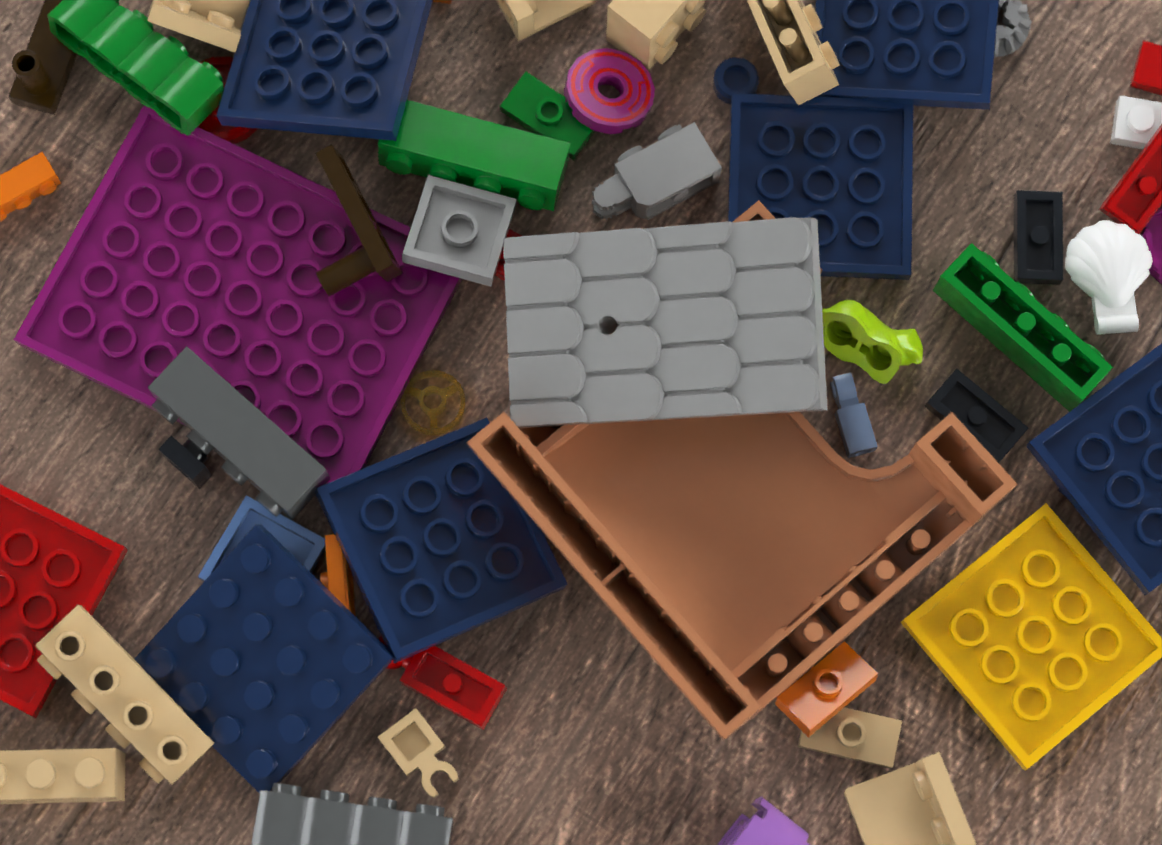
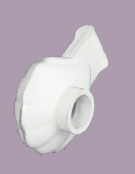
[1065,220,1153,335]

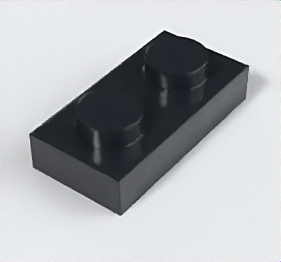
[1014,190,1063,285]
[924,368,1029,463]

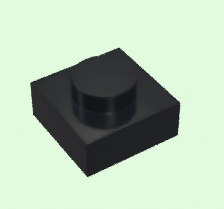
[158,436,212,489]

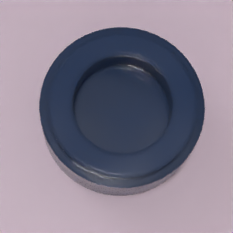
[713,57,759,105]

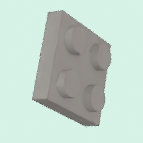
[402,175,517,287]

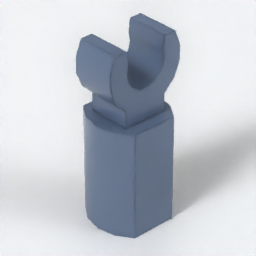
[830,372,878,458]

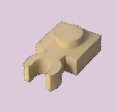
[378,708,459,798]

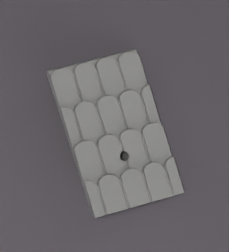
[503,217,828,428]

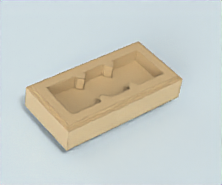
[798,707,902,769]

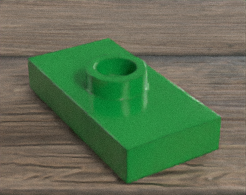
[500,71,595,160]

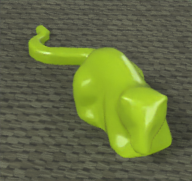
[822,300,923,384]

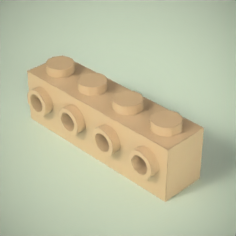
[747,0,840,105]
[35,604,215,785]

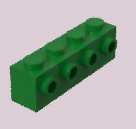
[378,100,571,212]
[933,243,1113,412]

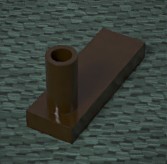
[8,0,77,115]
[315,144,403,296]

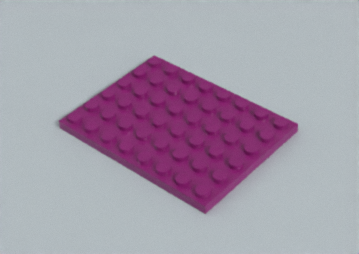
[13,105,462,484]

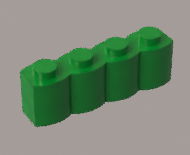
[47,0,224,136]

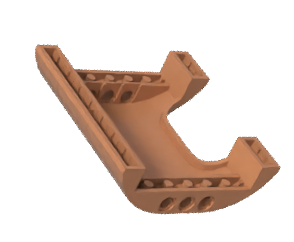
[467,200,1018,741]

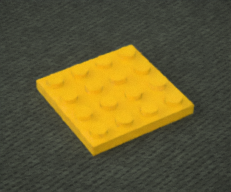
[900,503,1162,771]

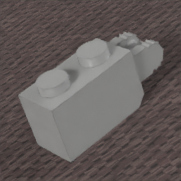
[592,122,722,220]

